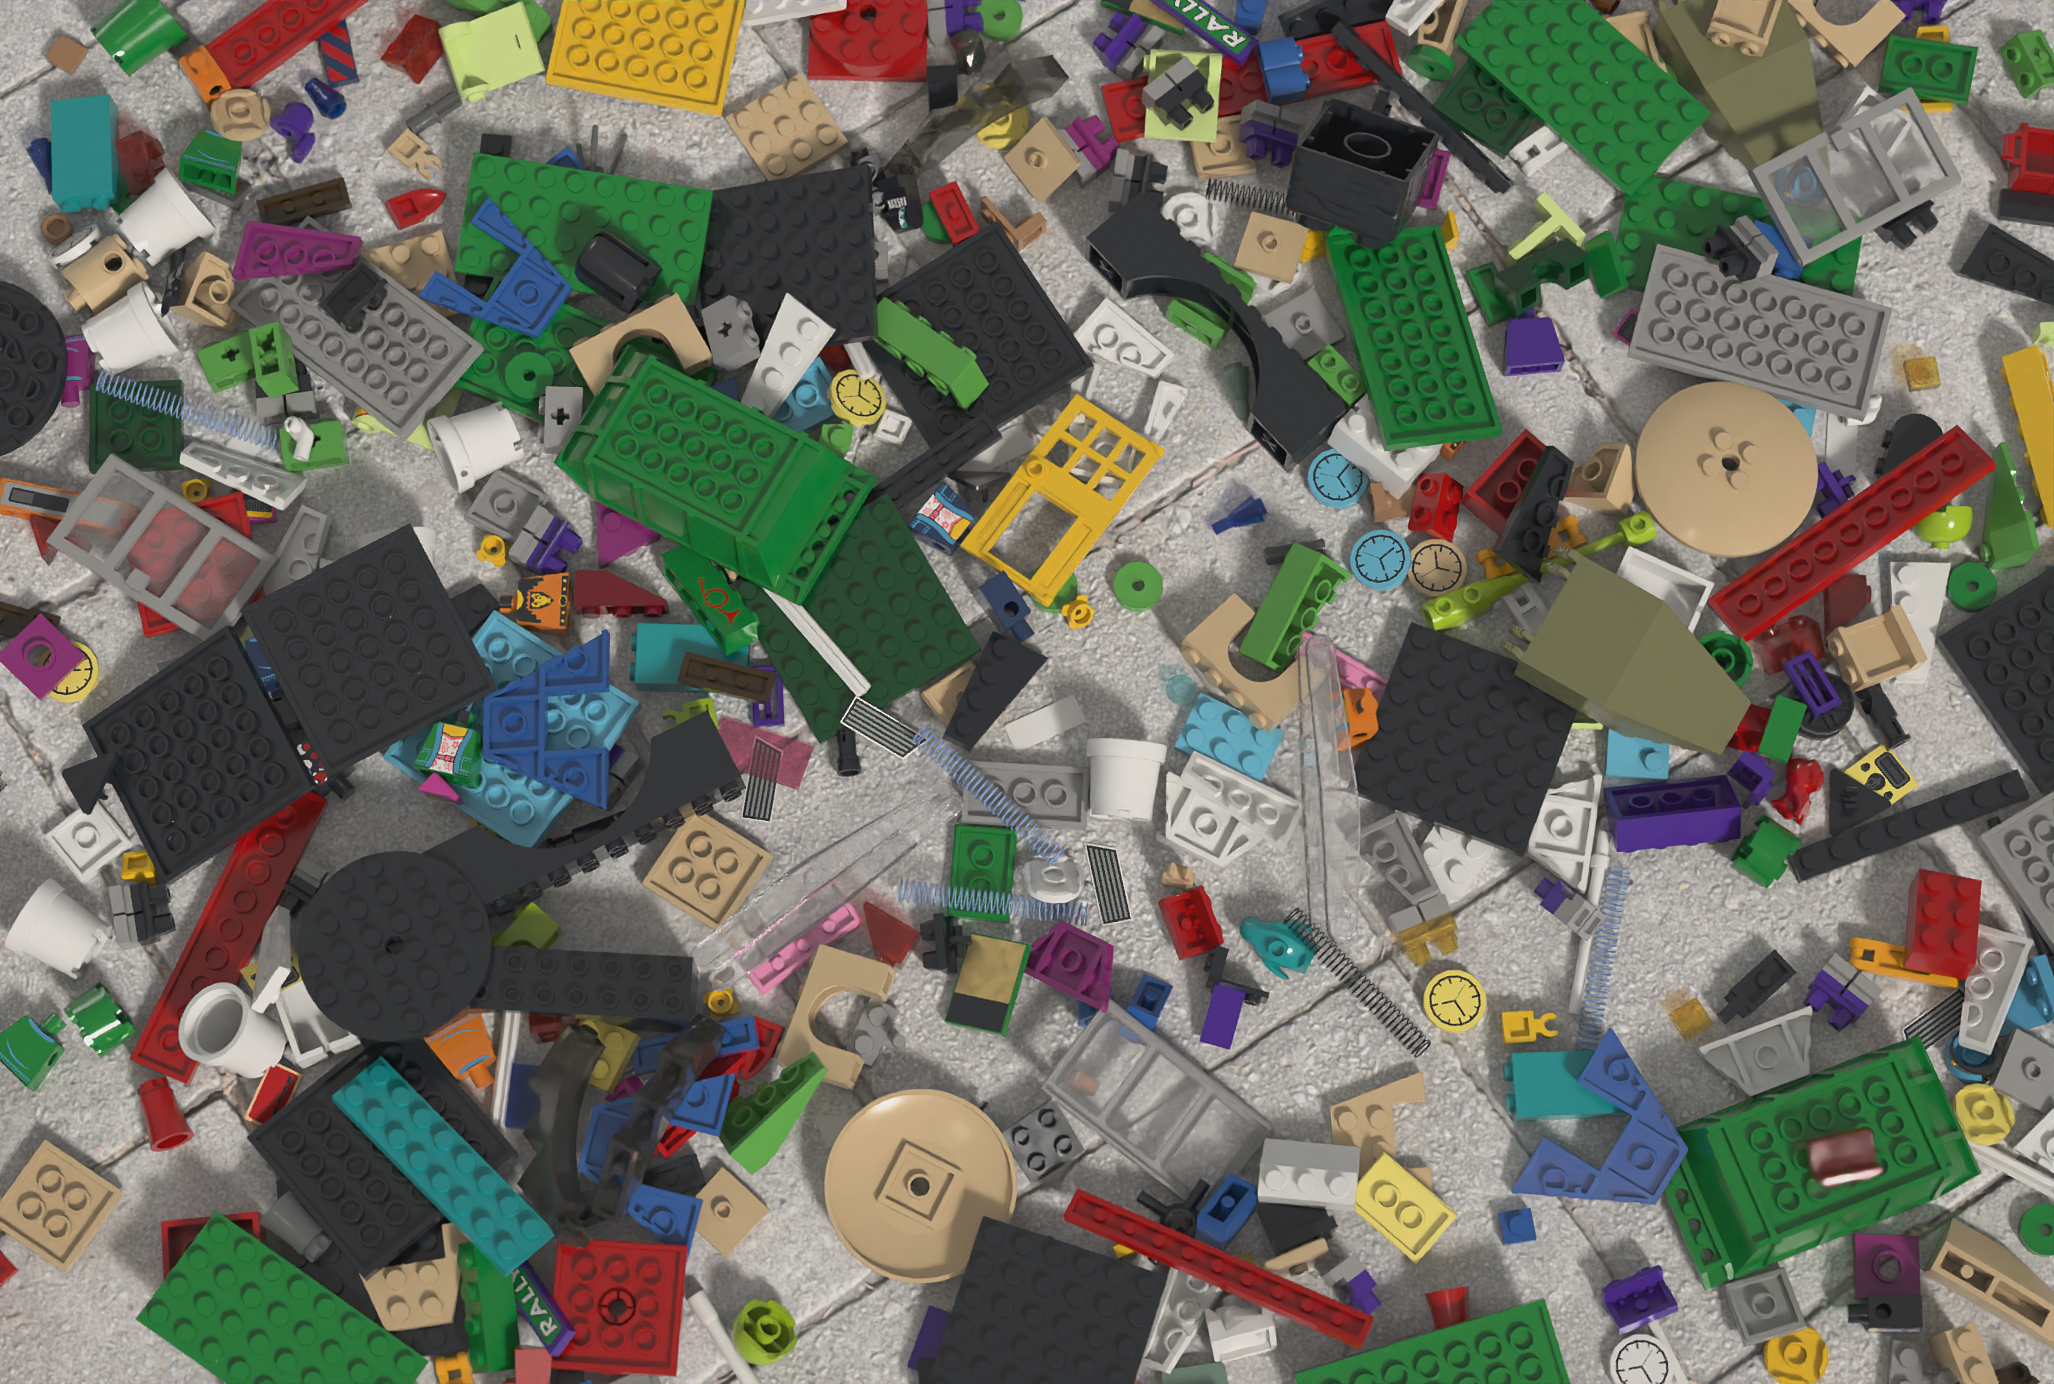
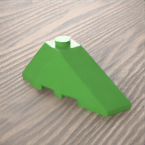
[1980,442,2040,571]
[718,1051,827,1175]

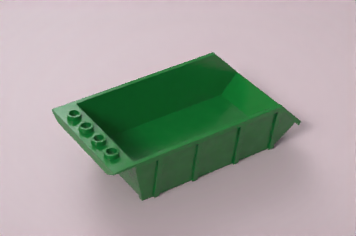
[554,344,878,607]
[1663,1036,1982,1291]

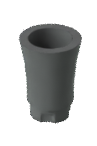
[259,1190,332,1262]

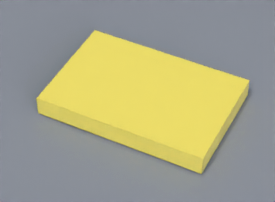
[1355,1151,1458,1264]

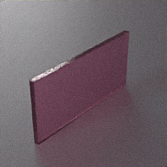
[719,718,814,790]

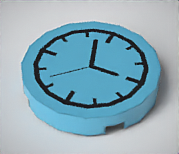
[1307,448,1368,509]
[1350,529,1412,591]

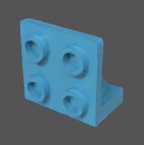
[1998,954,2054,1038]

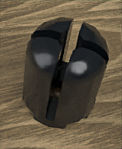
[575,229,663,314]

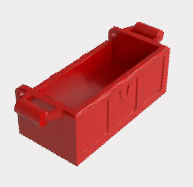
[2001,122,2054,195]

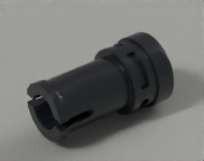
[836,729,862,777]

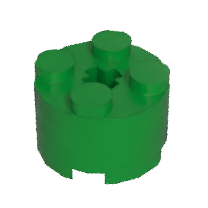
[1699,630,1754,688]
[1730,814,1802,889]
[63,981,138,1058]

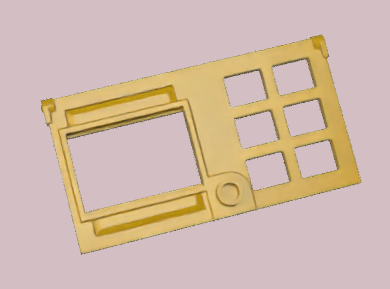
[960,394,1166,607]

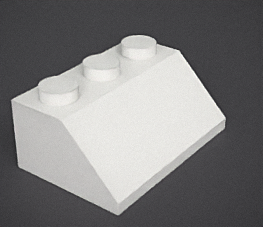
[1257,1138,1361,1212]

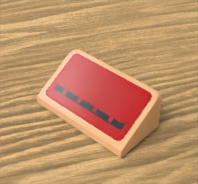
[244,1063,304,1127]

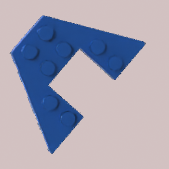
[483,629,610,811]
[1511,1027,1689,1205]
[578,1073,736,1262]

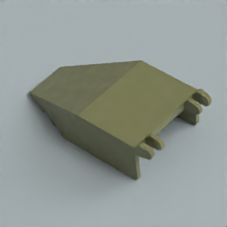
[1652,0,1830,189]
[1499,545,1752,756]

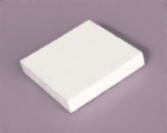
[44,801,133,885]

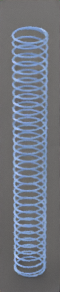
[96,370,280,451]
[912,725,1066,865]
[1574,867,1631,1051]
[898,879,1089,926]

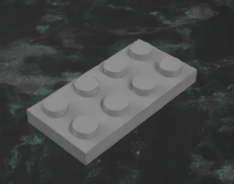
[961,760,1090,831]

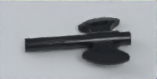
[161,247,186,317]

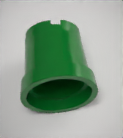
[90,0,191,77]

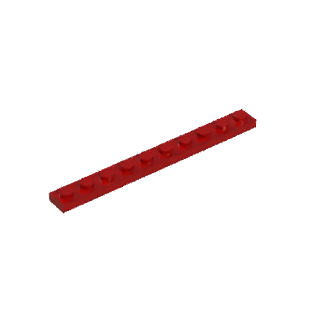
[1064,1188,1374,1350]

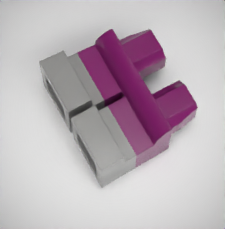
[1057,115,1121,189]

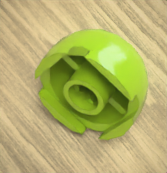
[1912,505,1973,549]
[731,1298,798,1366]

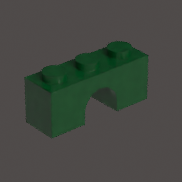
[1494,237,1590,316]

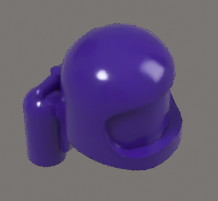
[270,101,316,164]

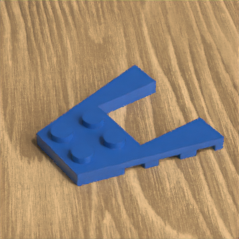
[419,197,573,339]

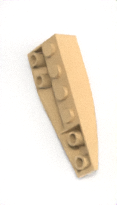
[1922,1217,2054,1350]

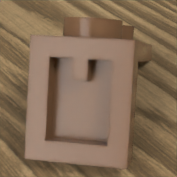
[980,196,1046,253]
[1366,482,1417,524]

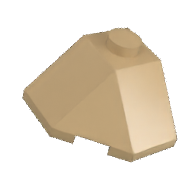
[169,251,240,333]
[1564,443,1636,515]

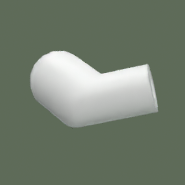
[1842,392,1882,427]
[284,416,314,462]

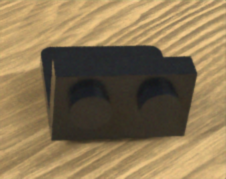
[318,261,388,331]
[1255,1196,1338,1257]

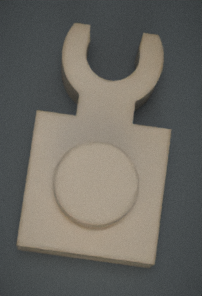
[387,128,442,181]
[1161,862,1196,891]

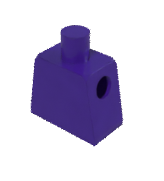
[1503,307,1565,377]

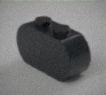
[1873,413,1943,481]

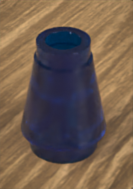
[305,78,347,120]

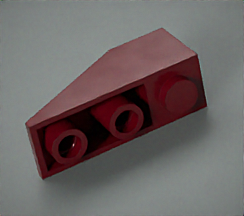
[574,570,670,619]

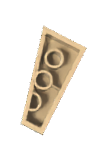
[1418,0,1469,57]

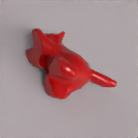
[1770,752,1824,826]

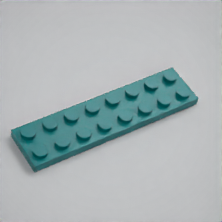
[332,1056,555,1278]

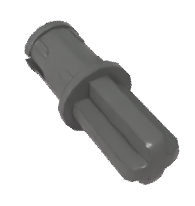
[405,91,463,136]
[1264,538,1326,565]

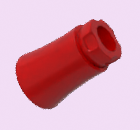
[137,1077,194,1152]
[1424,1286,1470,1330]

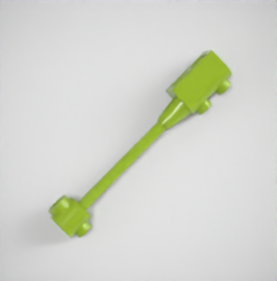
[1419,510,1657,633]

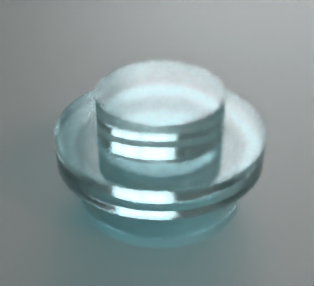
[1166,675,1197,706]

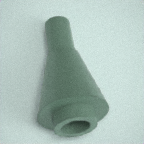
[1220,362,1250,420]

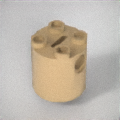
[60,234,150,316]

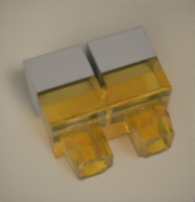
[1386,893,1459,967]

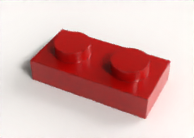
[928,181,980,247]

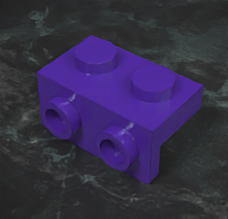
[1727,749,1776,810]
[1601,1265,1678,1335]

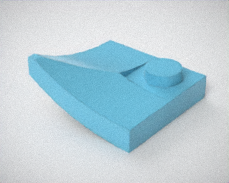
[1604,728,1669,782]

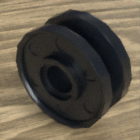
[1787,671,1854,741]

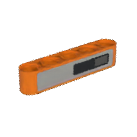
[0,478,142,539]

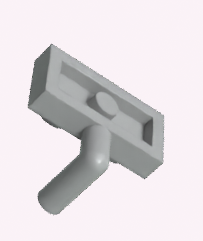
[845,998,906,1069]
[1886,1340,1951,1384]

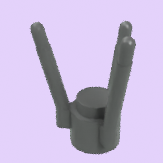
[576,125,628,175]

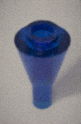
[26,138,52,195]
[1211,494,1267,535]

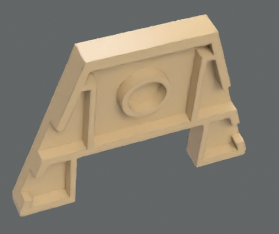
[1329,1072,1432,1191]
[359,1223,469,1332]

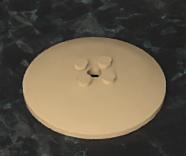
[1634,381,1818,558]
[824,1089,1017,1283]

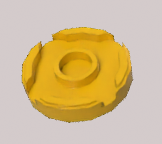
[1763,1325,1829,1384]

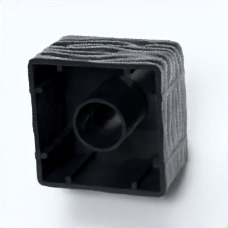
[1285,99,1440,249]

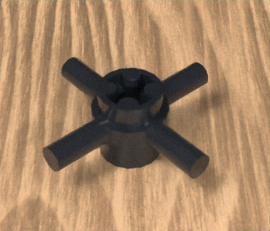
[1135,1178,1211,1266]

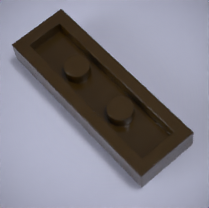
[256,177,353,226]
[677,651,777,706]

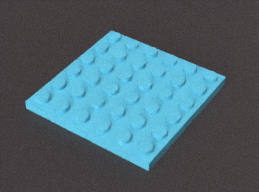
[383,610,642,848]

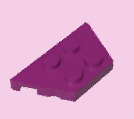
[597,502,660,569]
[1024,920,1114,1013]

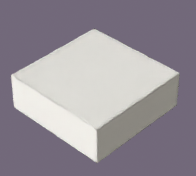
[874,408,913,449]

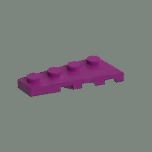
[231,221,363,280]

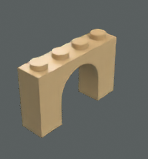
[1786,0,1906,71]
[569,293,714,397]
[1179,593,1323,734]
[776,944,896,1091]
[1926,1322,1999,1384]

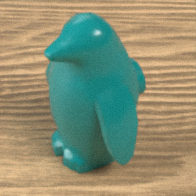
[1239,917,1319,980]

